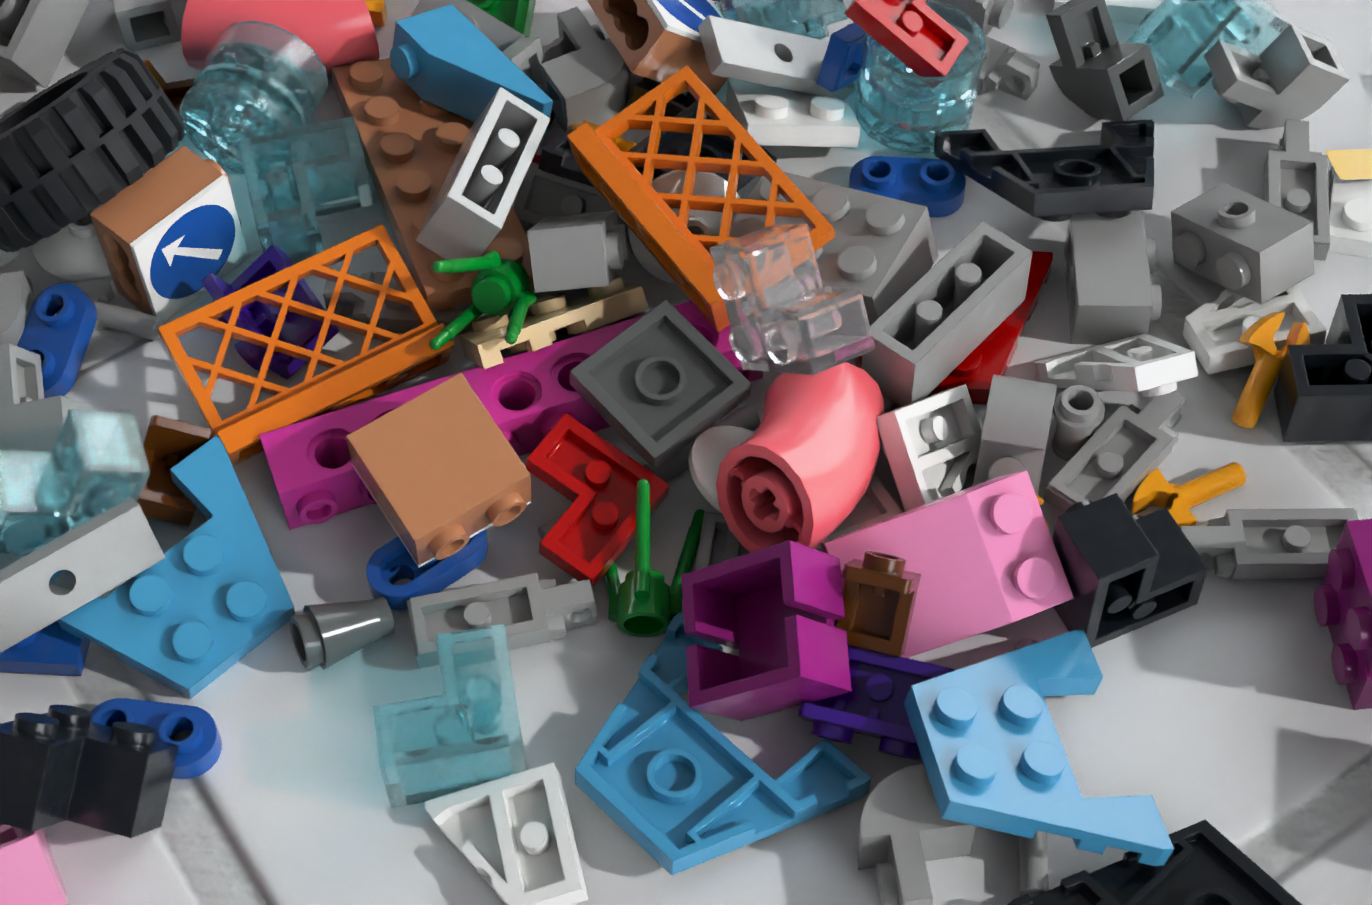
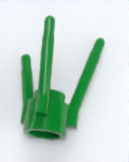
[429,250,537,350]
[604,479,705,637]

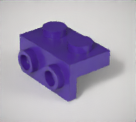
[201,244,340,380]
[798,645,955,761]

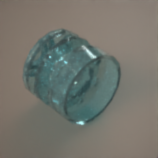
[854,0,987,154]
[179,20,329,176]

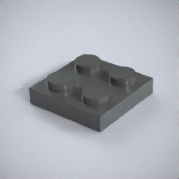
[570,300,752,470]

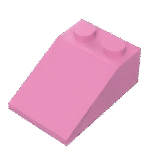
[821,470,1074,658]

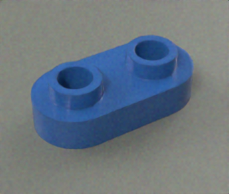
[849,156,966,217]
[17,283,97,398]
[366,529,488,611]
[91,698,222,779]

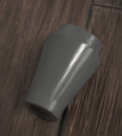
[290,596,395,670]

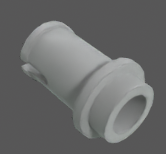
[1051,385,1105,461]

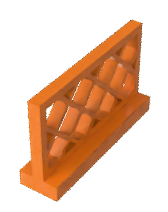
[567,65,835,333]
[158,224,455,466]

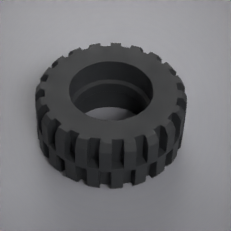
[0,48,184,253]

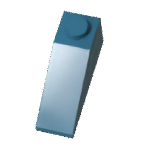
[390,4,553,149]

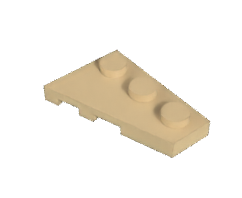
[458,275,649,370]

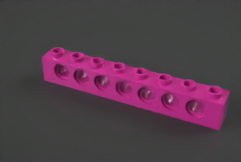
[259,301,764,530]

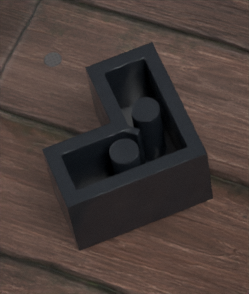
[1273,294,1372,442]
[1052,493,1208,648]
[0,705,179,838]

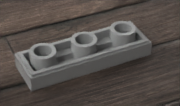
[698,15,856,100]
[0,497,166,653]

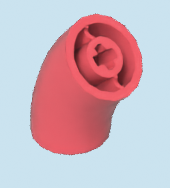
[181,0,380,79]
[716,360,884,552]

